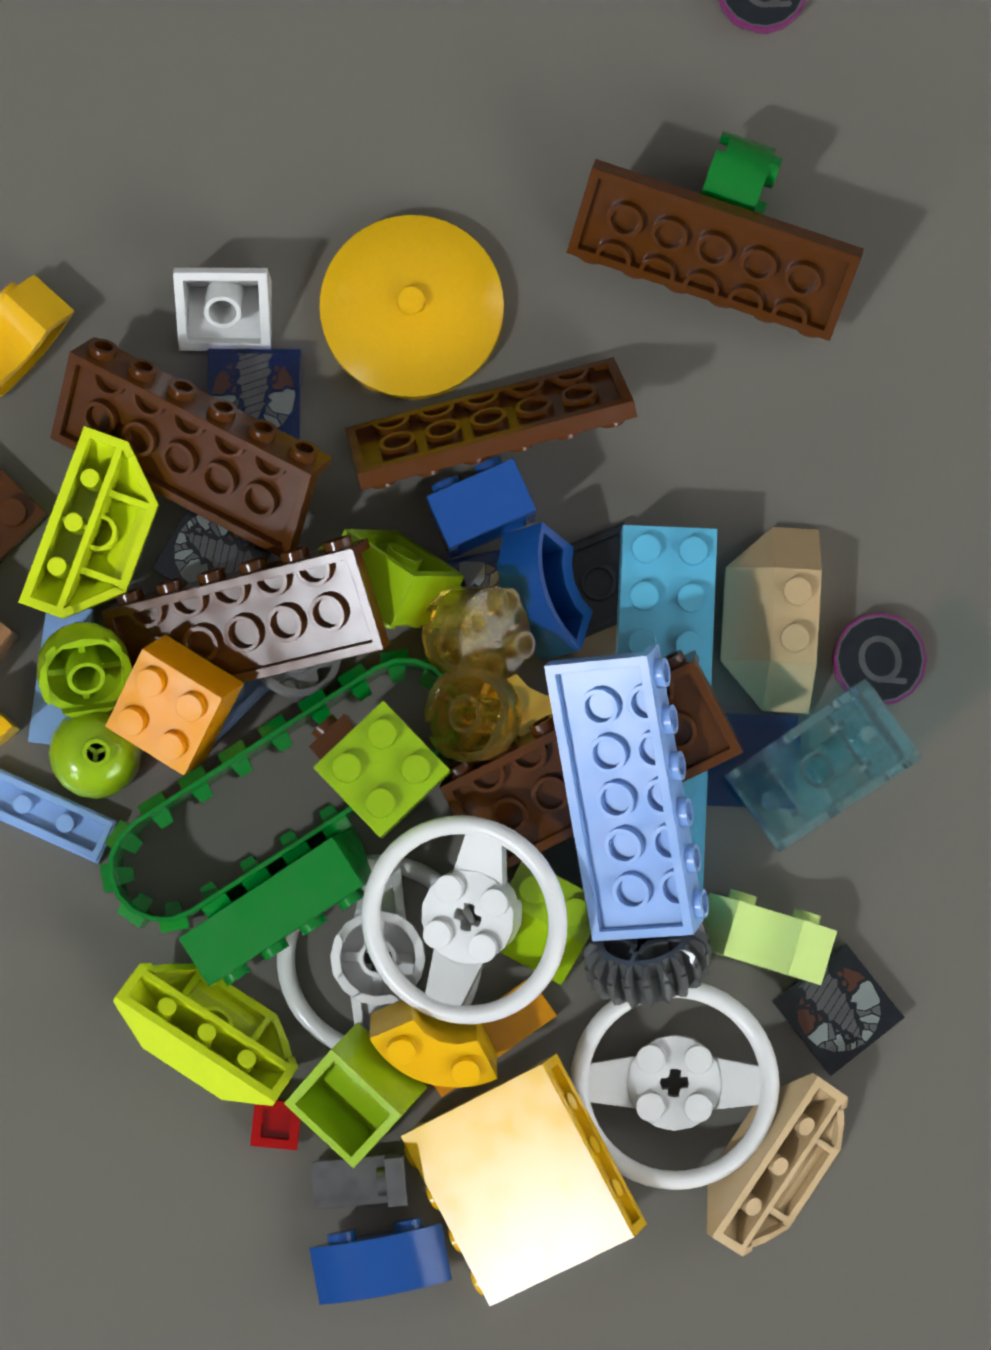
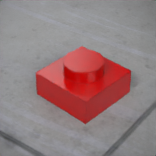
[250,1099,301,1151]

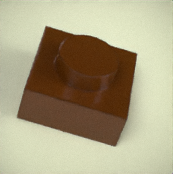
[309,714,357,760]

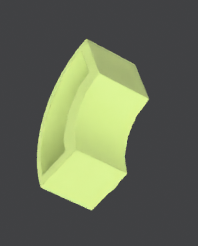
[703,889,837,985]

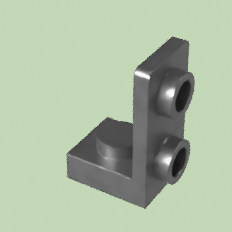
[311,1153,409,1210]

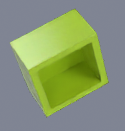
[313,701,451,839]
[284,1022,427,1169]

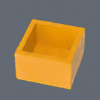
[105,635,244,776]

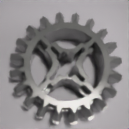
[583,922,712,1008]

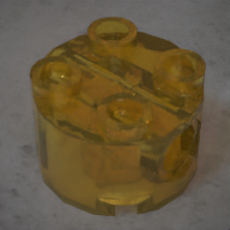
[422,586,535,681]

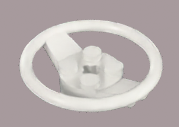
[361,815,568,1024]
[277,854,481,1049]
[570,982,780,1190]

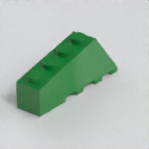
[178,828,371,986]

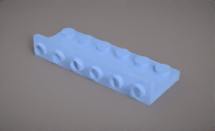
[544,644,709,942]

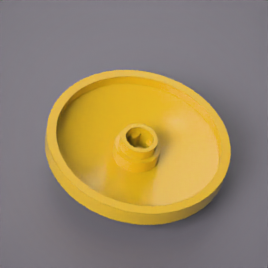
[319,215,504,400]

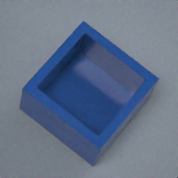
[426,456,536,559]

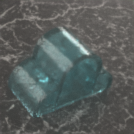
[725,677,923,853]

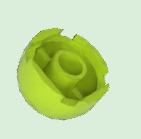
[36,622,133,718]
[48,709,143,799]

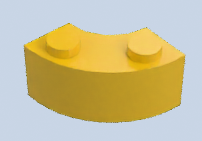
[0,274,74,398]
[369,1000,498,1088]

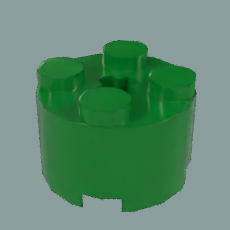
[701,131,783,214]

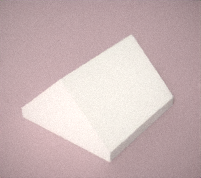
[173,267,272,351]

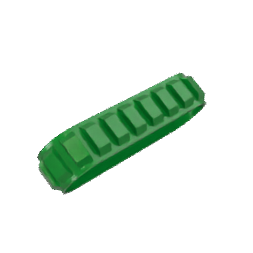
[99,649,470,933]

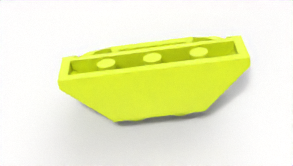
[18,426,159,619]
[113,963,298,1106]

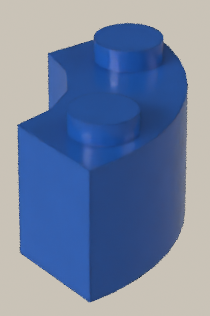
[496,522,593,661]
[309,1217,452,1305]

